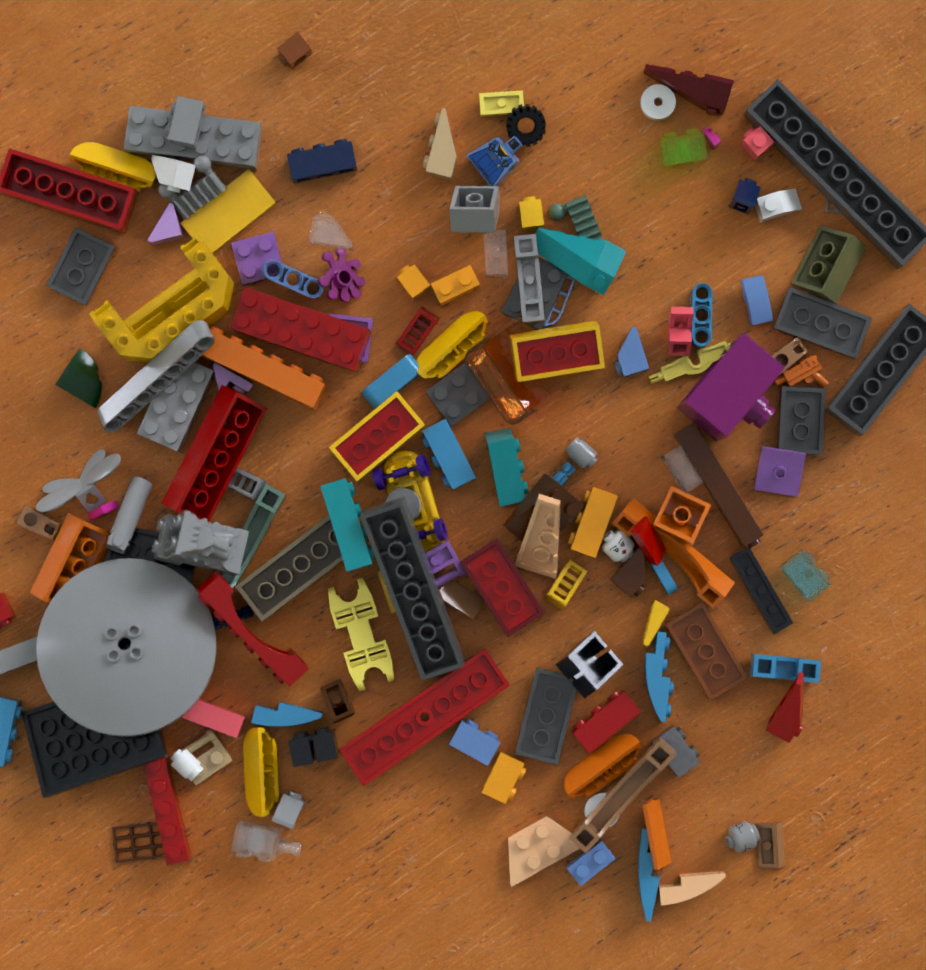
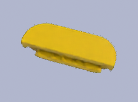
[70,142,156,191]
[416,311,488,379]
[243,727,279,817]

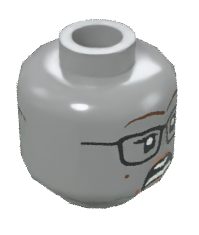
[725,821,760,854]

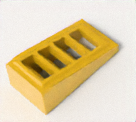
[544,559,588,610]
[642,600,670,646]

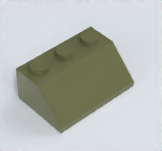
[791,225,866,304]

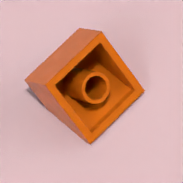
[652,486,711,545]

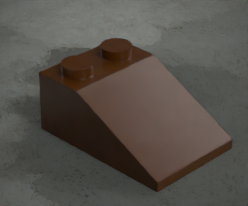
[503,474,584,541]

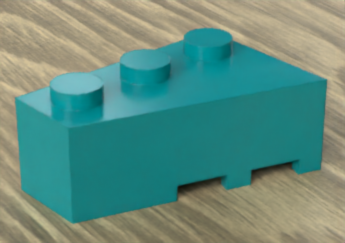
[485,428,529,506]

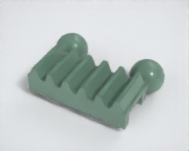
[548,195,604,240]

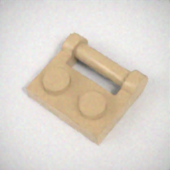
[174,728,233,785]

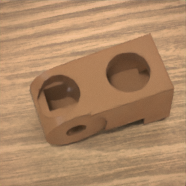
[771,337,808,374]
[16,505,62,540]

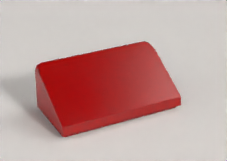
[630,516,666,566]

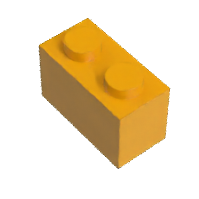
[431,265,480,307]
[481,751,526,804]

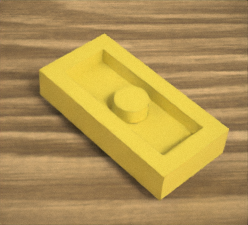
[479,90,524,117]

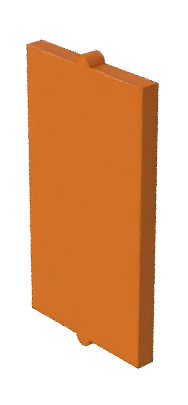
[642,798,672,870]

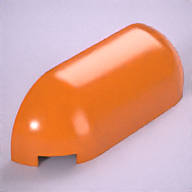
[564,734,642,799]

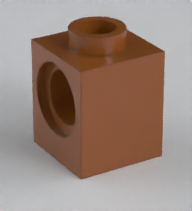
[277,32,313,70]

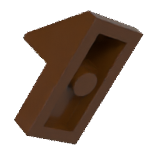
[320,679,355,724]

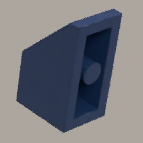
[728,178,760,215]

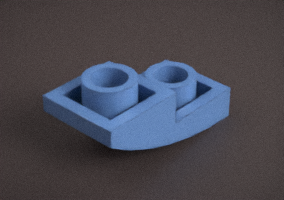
[741,275,773,325]

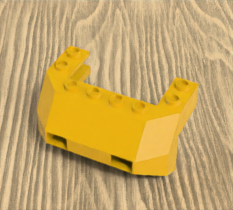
[89,234,234,364]

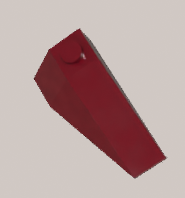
[643,64,734,116]

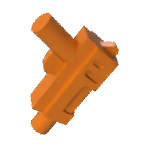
[774,355,829,388]

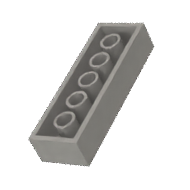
[124,106,263,170]

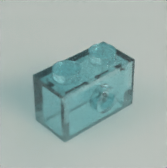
[779,550,831,601]

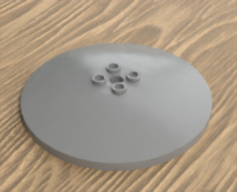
[37,558,217,737]

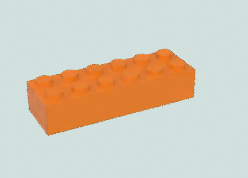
[201,326,327,411]

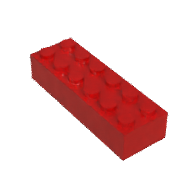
[0,148,138,234]
[230,287,372,373]
[161,385,268,522]

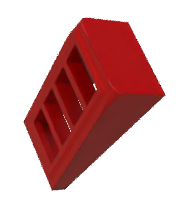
[396,306,440,356]

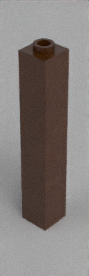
[673,422,763,548]

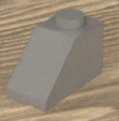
[271,790,306,829]

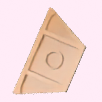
[508,815,580,886]

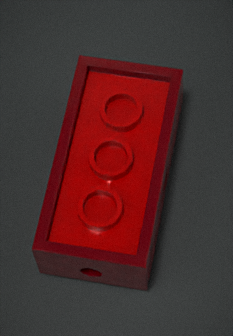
[460,538,545,637]

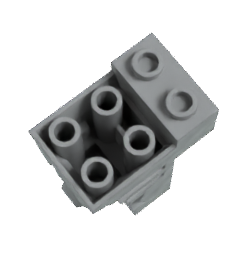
[151,510,249,576]

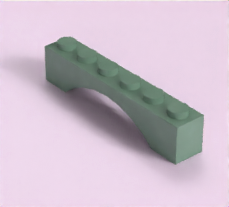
[210,484,287,606]

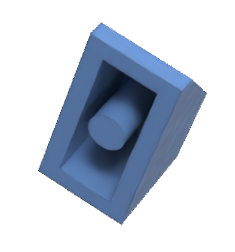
[614,327,649,378]

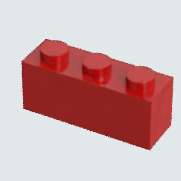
[572,690,641,754]

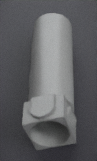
[106,477,153,554]

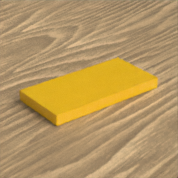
[181,169,276,254]

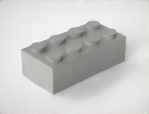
[137,362,215,453]

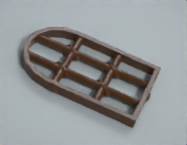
[112,822,164,863]

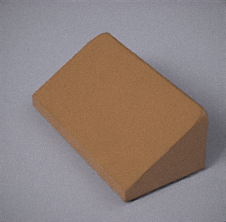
[440,580,485,619]
[756,822,785,868]

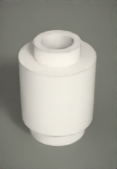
[170,749,204,782]

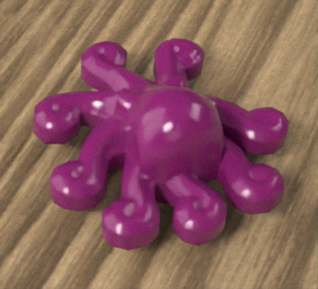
[318,248,365,302]

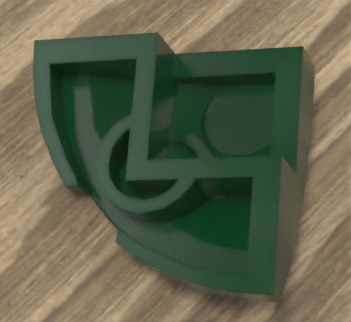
[55,349,102,408]

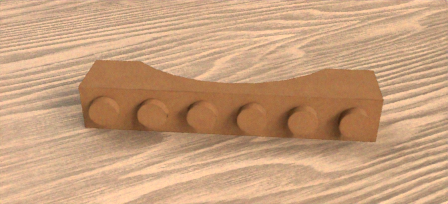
[569,737,677,853]

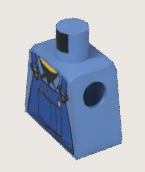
[466,136,522,186]

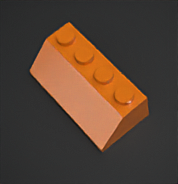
[30,513,110,603]

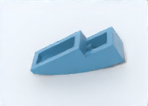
[251,702,323,726]

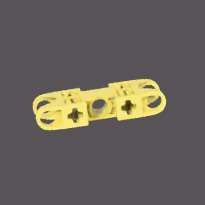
[328,577,394,691]

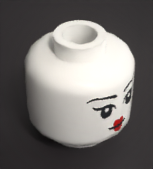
[602,530,634,562]

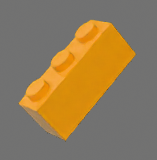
[567,487,618,559]

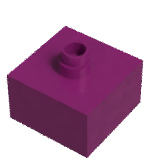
[676,333,785,442]

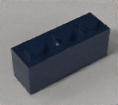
[287,139,358,184]

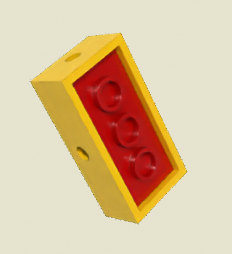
[509,321,605,382]
[329,391,426,483]

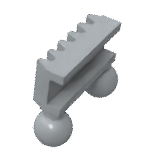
[159,155,226,219]

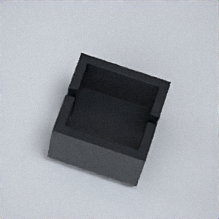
[556,631,624,698]
[288,726,340,767]

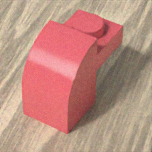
[667,307,693,356]

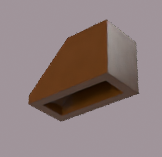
[610,547,646,597]

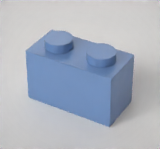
[449,719,501,766]
[566,838,616,886]

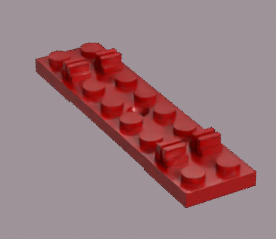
[338,649,510,786]

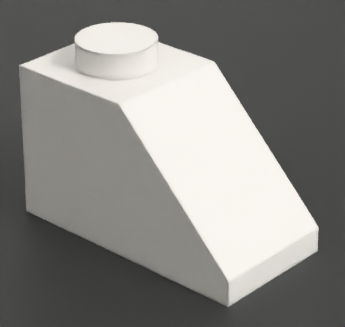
[151,155,196,193]
[755,189,802,223]

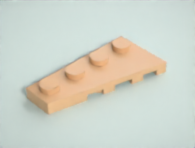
[515,494,560,579]

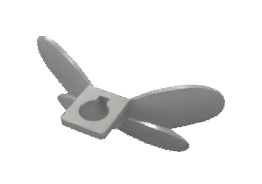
[36,449,121,512]

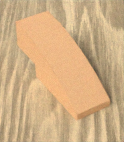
[658,870,726,906]

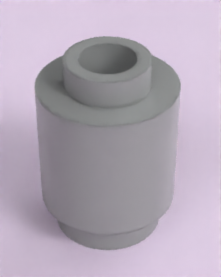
[565,437,598,469]

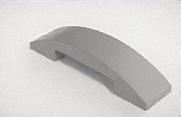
[514,234,545,323]

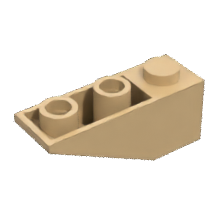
[423,108,457,181]

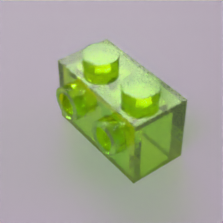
[659,128,707,166]

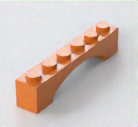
[612,497,735,609]

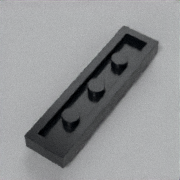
[729,547,793,634]

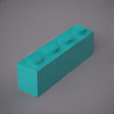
[320,478,376,572]

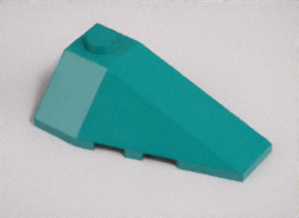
[535,228,626,295]

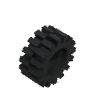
[506,104,546,147]

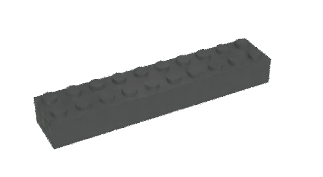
[744,79,926,269]

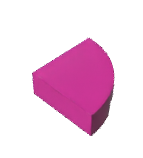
[701,127,721,150]
[87,500,119,520]

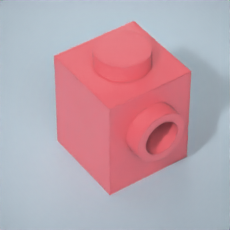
[741,126,775,161]

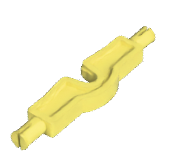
[648,341,731,384]

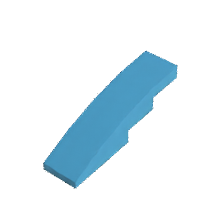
[637,826,660,922]

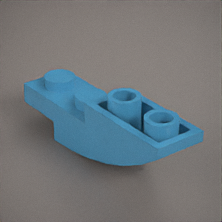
[644,631,674,722]

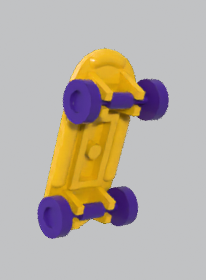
[373,450,448,552]

